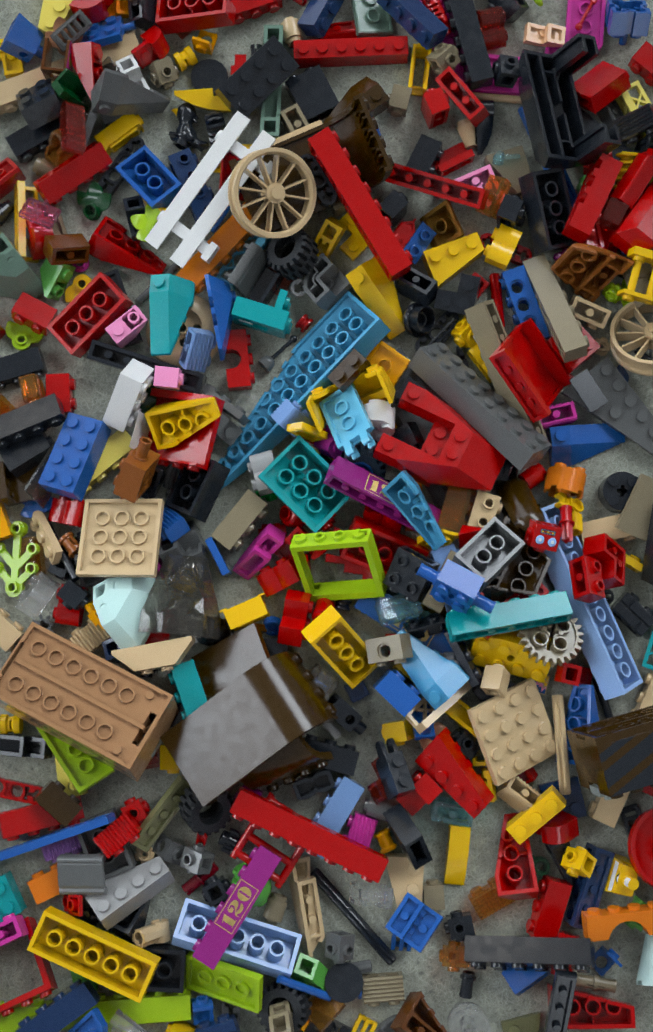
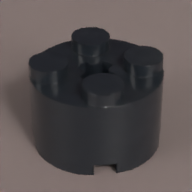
[598,472,638,513]

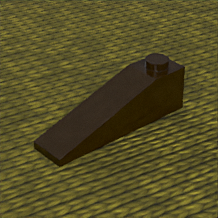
[323,76,390,124]

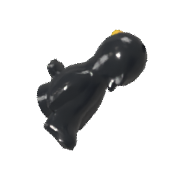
[169,103,209,152]

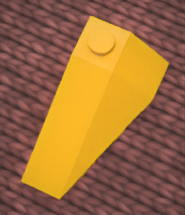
[345,257,405,340]
[144,397,221,450]

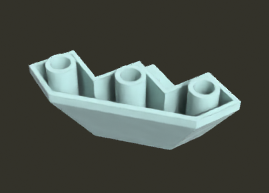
[93,577,171,649]

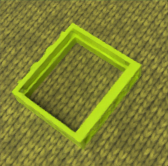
[290,528,387,602]

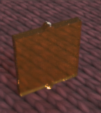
[309,996,346,1032]

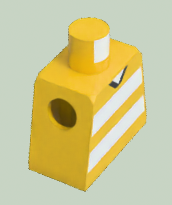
[604,854,639,897]

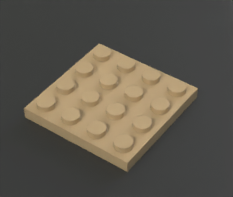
[75,499,164,578]
[467,678,556,786]

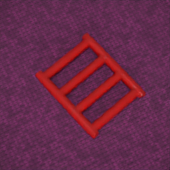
[230,792,306,889]

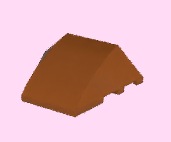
[551,243,634,303]

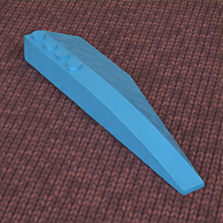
[218,291,391,489]

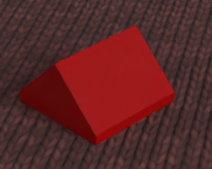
[0,157,26,200]

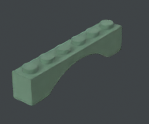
[260,25,284,139]

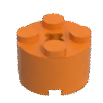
[543,462,587,500]

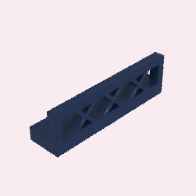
[563,842,615,930]

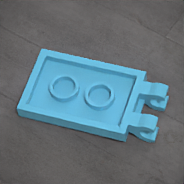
[319,383,376,460]

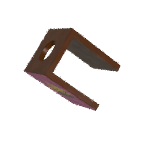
[40,37,73,81]

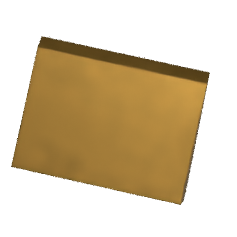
[419,200,464,248]

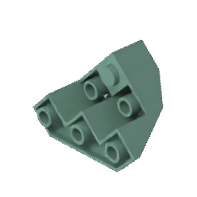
[0,233,44,299]

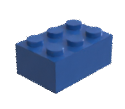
[373,669,421,717]

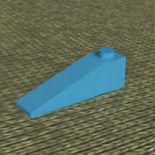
[382,470,447,551]
[397,629,470,710]

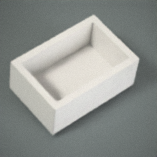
[102,359,154,432]

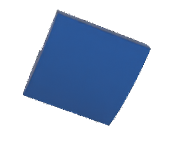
[385,892,443,953]

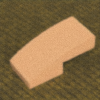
[523,22,566,47]

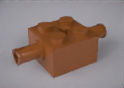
[113,437,160,504]

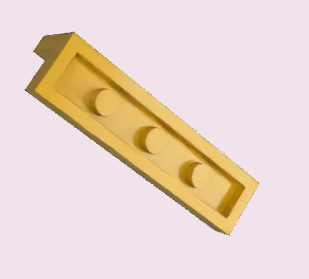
[14,180,39,263]

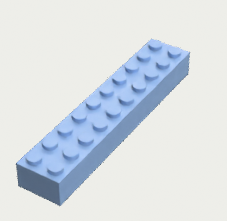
[541,501,643,700]

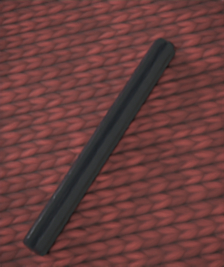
[310,868,396,965]

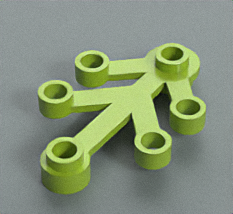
[0,521,40,597]

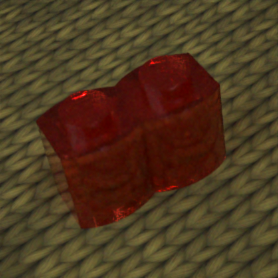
[476,6,508,51]

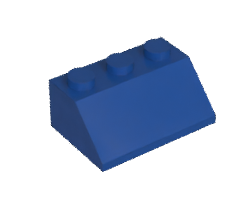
[115,145,183,209]

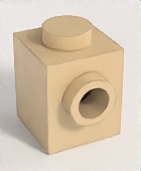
[480,664,511,697]

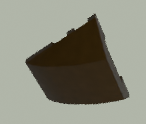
[486,516,552,595]

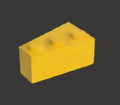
[421,232,484,289]

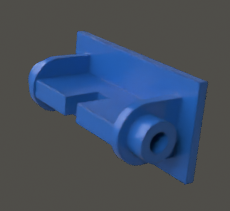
[404,221,437,265]

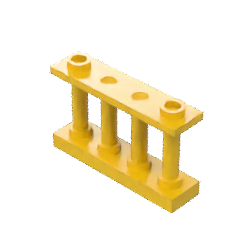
[617,246,653,306]

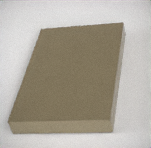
[615,473,653,542]

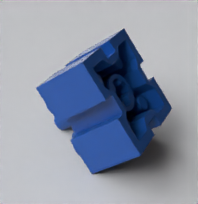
[604,0,652,45]

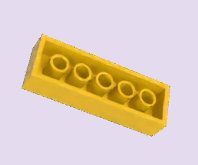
[27,906,161,1003]

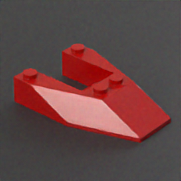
[373,382,506,492]

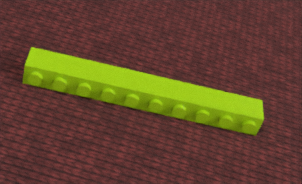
[0,987,193,1032]

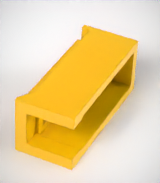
[408,43,432,97]
[94,114,144,157]

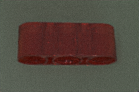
[60,101,86,156]

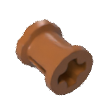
[58,532,79,558]

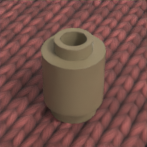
[263,892,288,925]

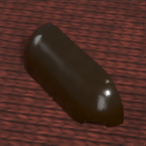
[496,477,544,533]

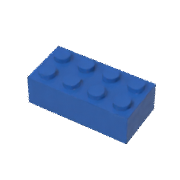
[38,412,112,501]

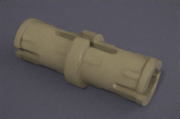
[576,973,617,993]

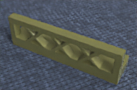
[132,775,190,852]

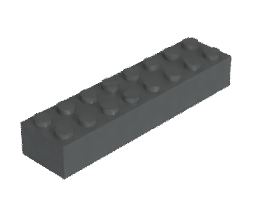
[408,342,552,471]

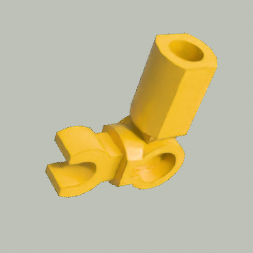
[554,492,584,536]

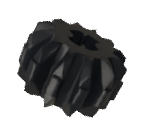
[204,111,226,145]

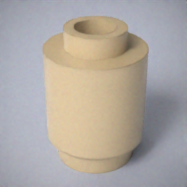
[281,16,303,48]

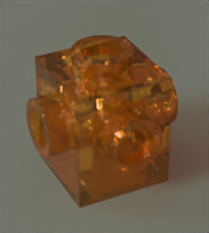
[439,941,469,972]

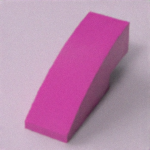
[232,523,286,580]

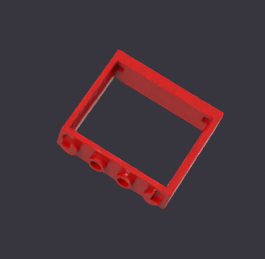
[0,917,58,1017]

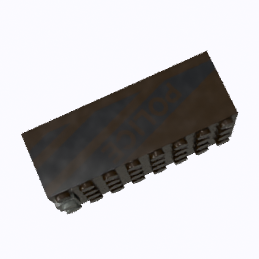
[566,705,653,800]

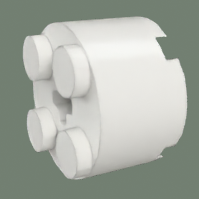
[362,399,396,442]

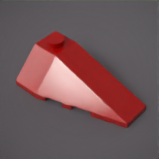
[88,216,167,275]
[495,813,539,900]

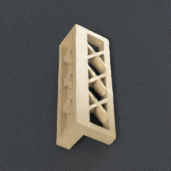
[405,681,472,734]

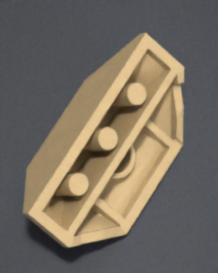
[111,636,195,675]

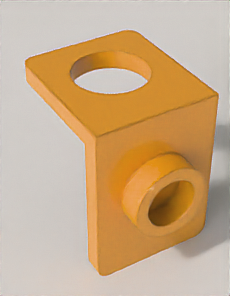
[192,30,218,55]

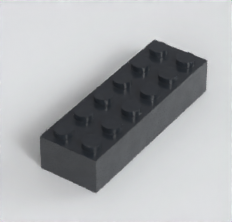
[464,935,595,973]

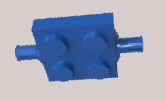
[79,15,136,47]

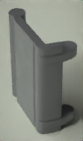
[224,242,269,299]
[57,852,108,895]

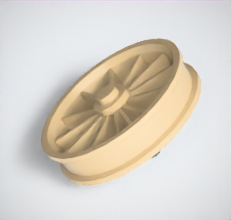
[228,147,317,239]
[610,302,653,376]

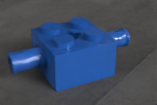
[416,559,496,614]

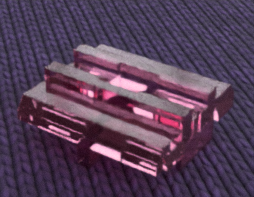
[18,198,62,230]

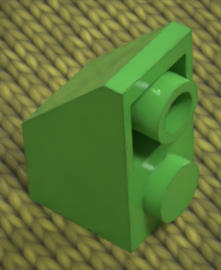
[40,258,76,301]
[290,952,329,991]

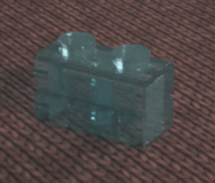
[375,592,423,627]
[430,796,473,827]

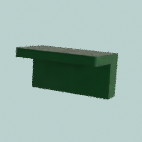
[51,68,89,113]

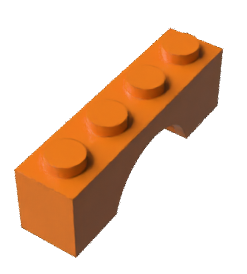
[581,901,653,942]

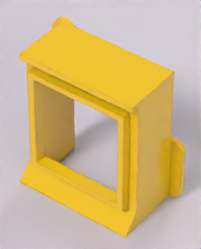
[219,593,271,631]

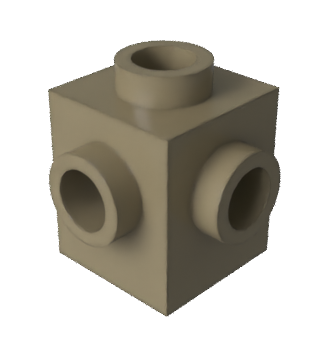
[426,43,461,74]
[149,56,179,90]

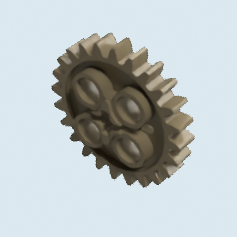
[517,618,584,667]

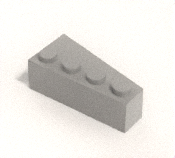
[84,856,175,931]

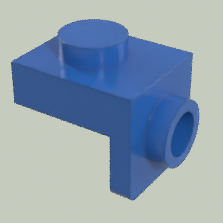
[191,995,214,1025]

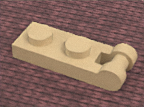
[29,510,63,565]

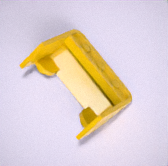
[306,364,396,432]

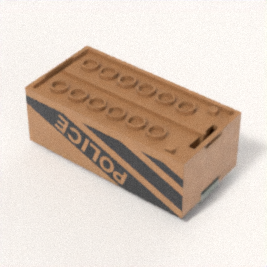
[0,621,179,782]

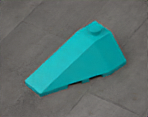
[149,274,196,356]

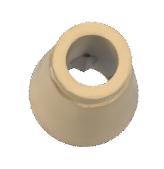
[456,118,477,149]

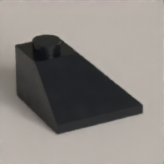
[95,900,151,944]

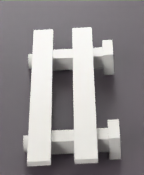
[144,110,276,269]

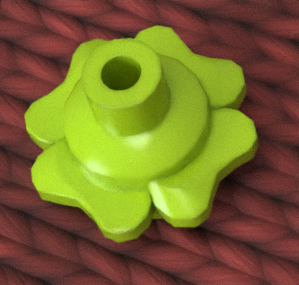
[602,282,622,304]

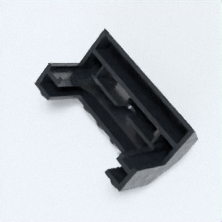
[519,33,622,169]

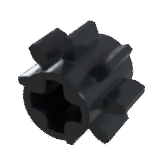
[218,828,240,855]

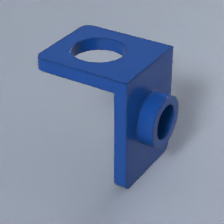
[595,945,623,976]

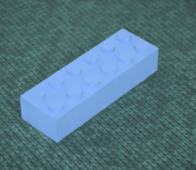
[171,898,302,978]

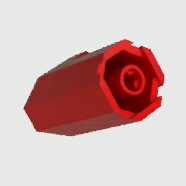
[609,181,653,260]

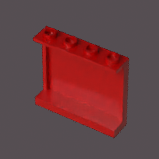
[489,318,572,423]
[148,388,225,472]

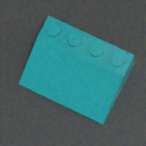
[258,435,350,533]

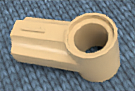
[132,919,171,948]

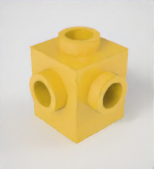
[450,317,477,349]
[560,846,597,878]

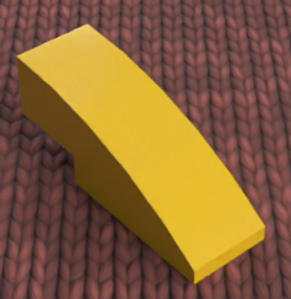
[174,88,231,113]
[444,823,471,885]

